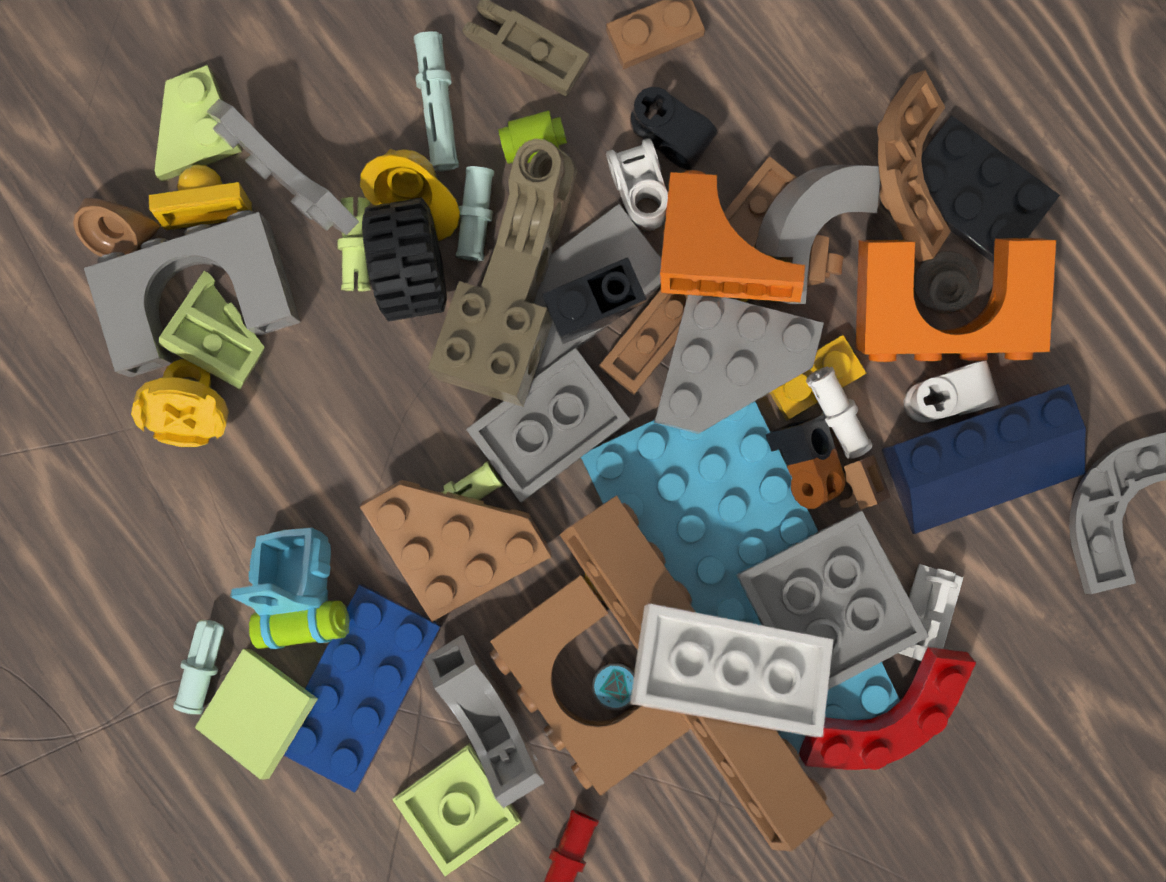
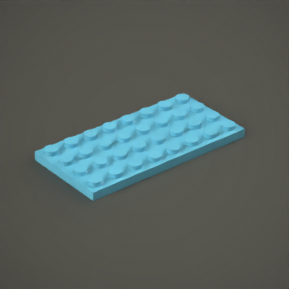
[581,402,900,760]

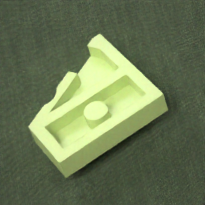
[154,65,242,182]

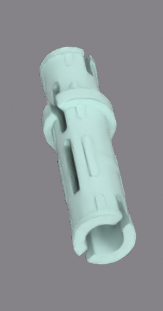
[414,31,459,171]

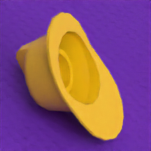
[360,149,460,241]

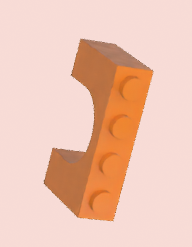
[856,238,1056,362]

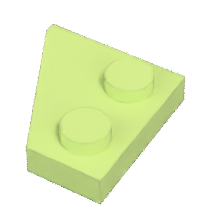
[158,271,265,389]

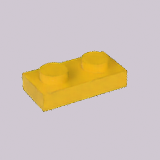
[770,335,866,421]

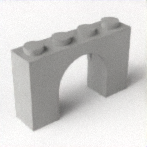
[84,210,301,377]

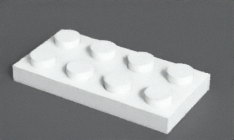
[630,604,833,737]

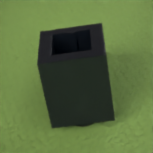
[542,257,647,344]

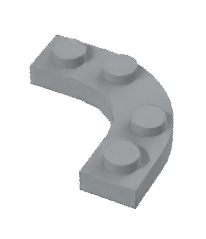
[207,99,359,235]
[1069,432,1166,594]

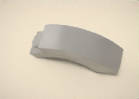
[755,164,880,304]
[423,635,545,808]

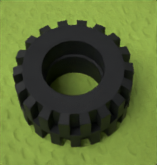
[362,197,447,322]

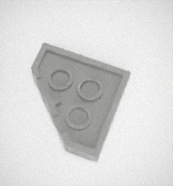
[654,295,824,434]

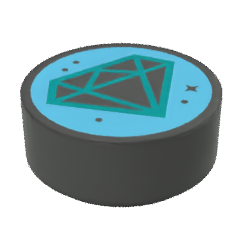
[592,662,634,710]

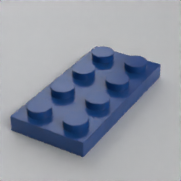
[284,584,442,793]

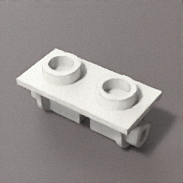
[899,564,963,661]

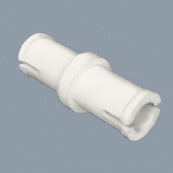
[806,367,873,459]

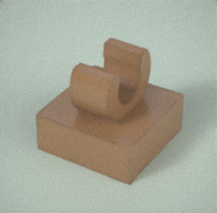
[807,235,843,287]
[839,455,891,510]

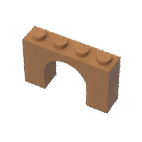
[489,574,690,796]

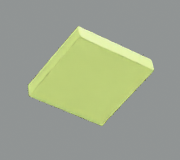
[195,648,318,780]
[392,743,522,876]

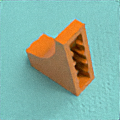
[660,170,805,303]

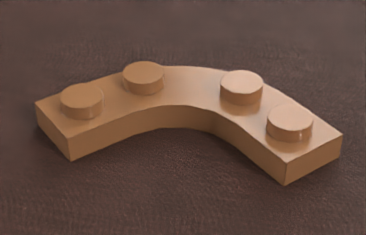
[877,70,951,262]

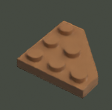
[360,480,551,622]

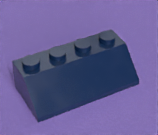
[881,384,1086,534]

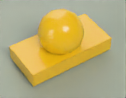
[149,165,252,230]

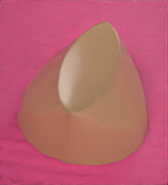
[73,198,160,257]

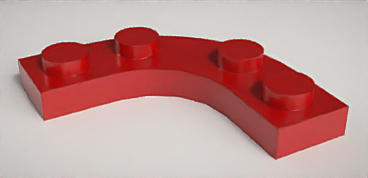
[798,647,976,770]

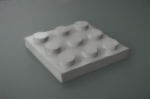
[736,511,929,690]

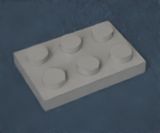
[466,348,630,503]

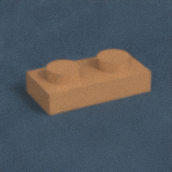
[606,0,705,70]

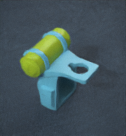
[231,528,350,649]

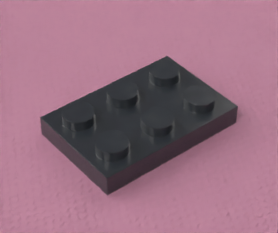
[921,115,1060,263]

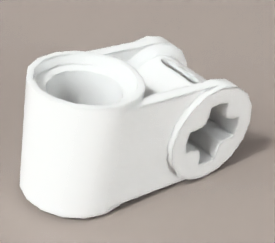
[606,138,668,232]
[903,360,1000,423]

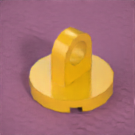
[131,359,229,447]

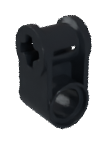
[630,87,718,170]

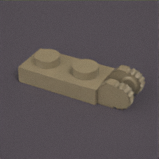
[462,0,589,97]

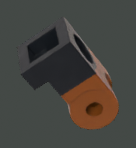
[766,414,845,509]

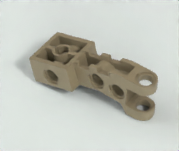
[428,139,577,407]

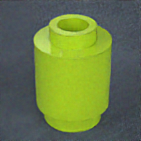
[498,110,567,164]

